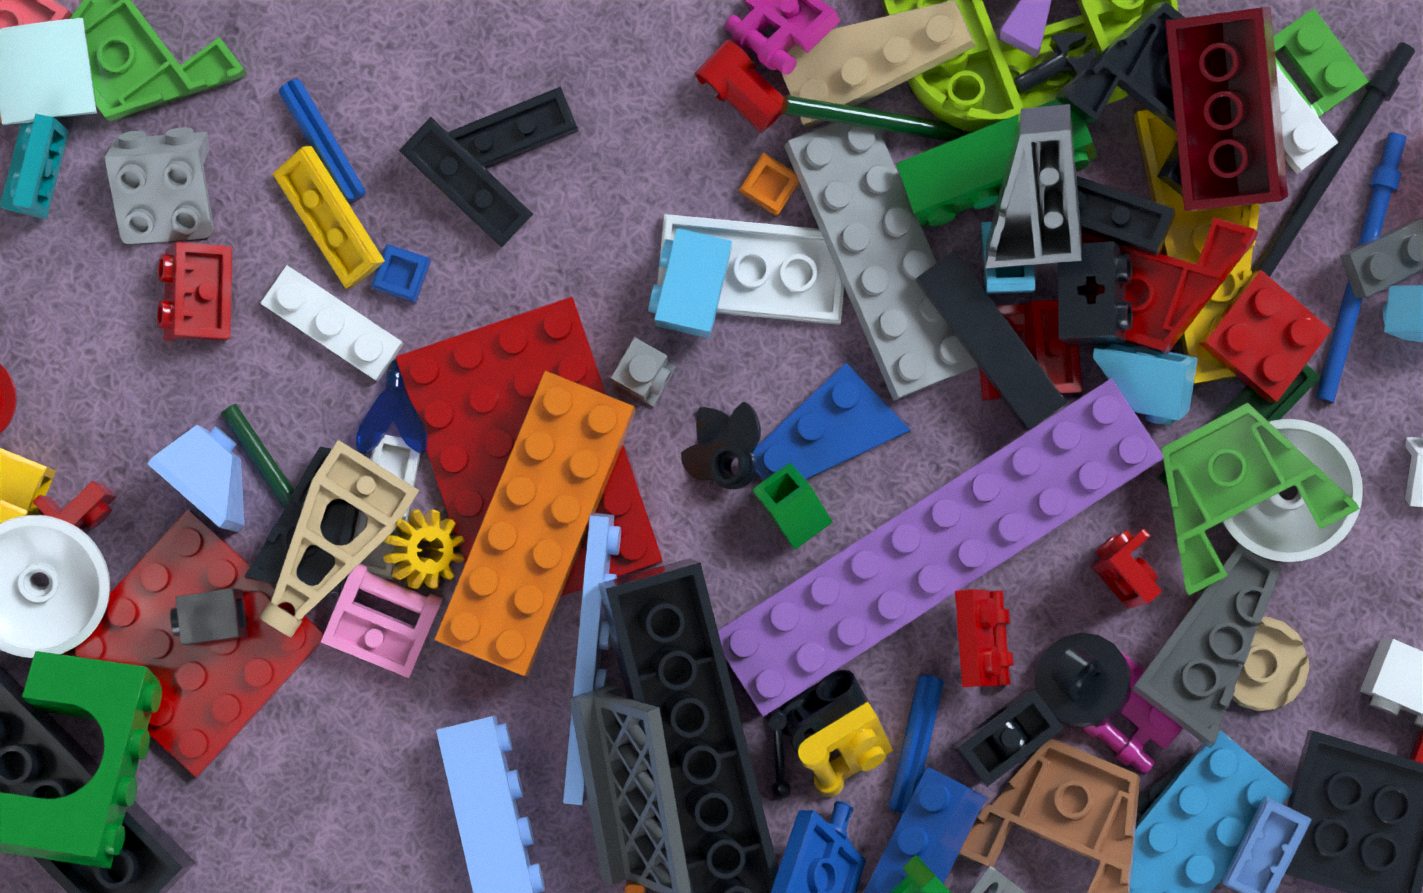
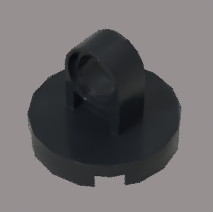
[1034,633,1131,728]

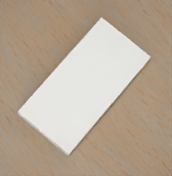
[657,214,844,325]

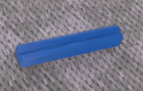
[279,78,366,204]
[888,674,944,813]

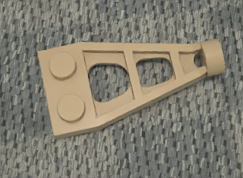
[259,440,420,638]

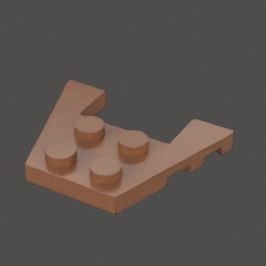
[958,738,1140,893]

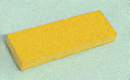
[272,146,385,289]

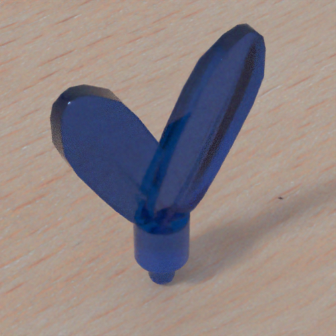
[356,359,428,454]

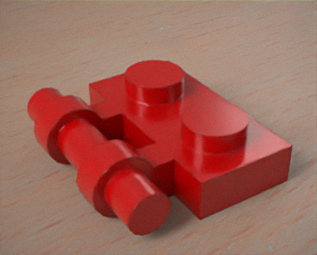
[955,589,1014,687]

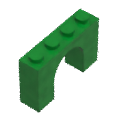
[0,651,162,869]

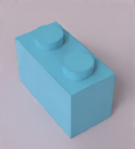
[648,228,732,339]

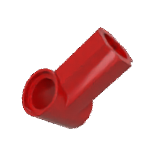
[694,39,784,134]

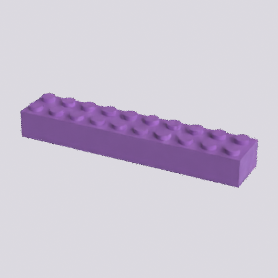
[718,378,1164,717]

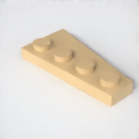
[781,0,976,129]

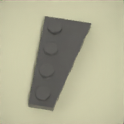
[1131,543,1281,748]

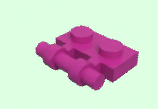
[724,0,841,75]
[1081,652,1183,775]

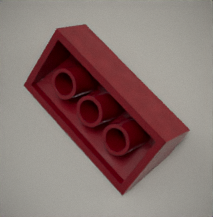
[1165,7,1288,211]

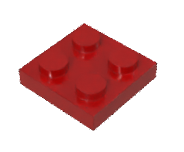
[1199,270,1332,404]

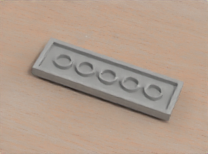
[784,123,978,401]

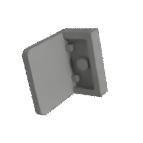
[104,127,214,244]

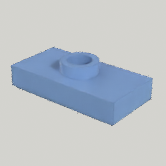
[1221,795,1312,893]

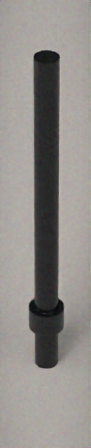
[1252,42,1415,277]

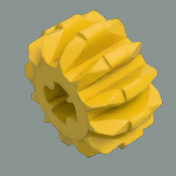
[383,509,465,589]

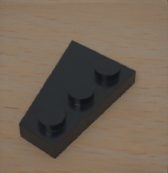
[244,446,367,595]

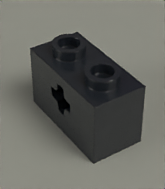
[1058,241,1133,347]

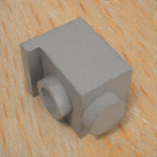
[611,337,676,407]

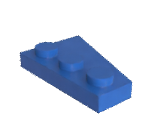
[753,363,911,481]

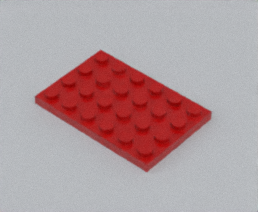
[395,296,663,597]

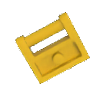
[798,702,893,797]

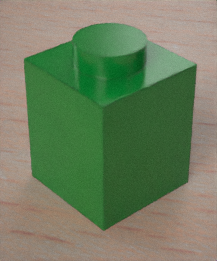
[752,462,833,550]

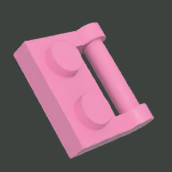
[321,564,443,678]

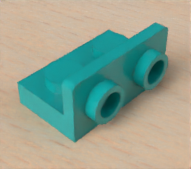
[0,113,69,219]

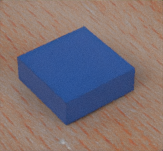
[371,243,431,303]

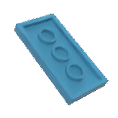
[1094,730,1293,893]

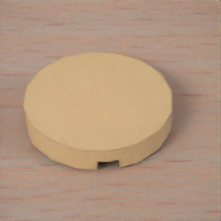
[1232,616,1309,711]

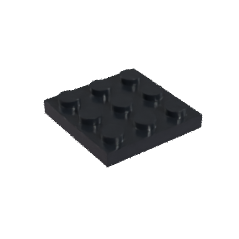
[1285,730,1423,893]

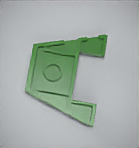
[70,0,247,122]
[1162,403,1360,595]

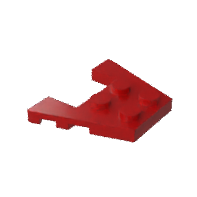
[1081,217,1258,354]

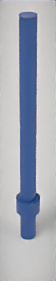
[1315,133,1407,404]

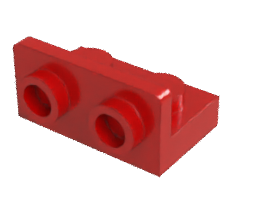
[157,242,232,341]
[1090,528,1162,609]

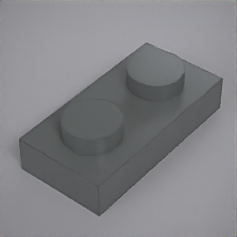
[1339,218,1423,298]

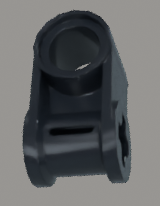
[779,670,873,754]

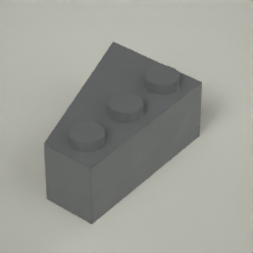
[985,104,1082,269]

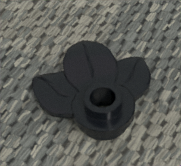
[681,402,761,490]

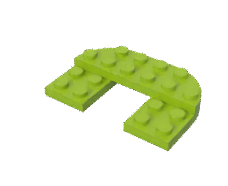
[880,0,1178,132]

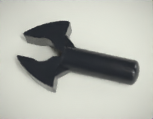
[1013,33,1097,94]

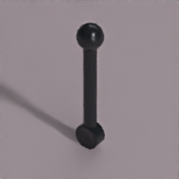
[766,709,791,799]

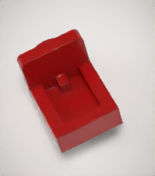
[32,481,116,530]

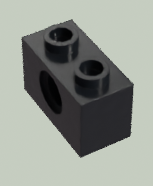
[952,689,1064,787]

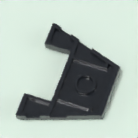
[1055,2,1185,196]

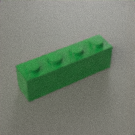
[896,99,1098,227]

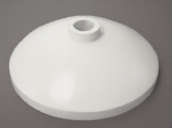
[1223,419,1363,562]
[0,515,110,658]

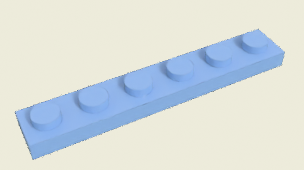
[563,513,621,805]

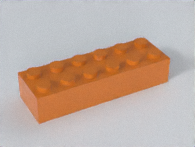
[434,371,636,676]

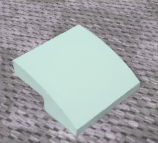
[0,18,97,125]

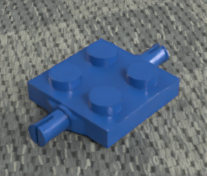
[771,801,866,893]

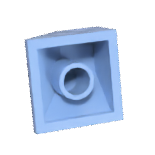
[147,425,245,532]

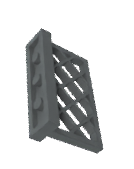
[569,685,691,893]

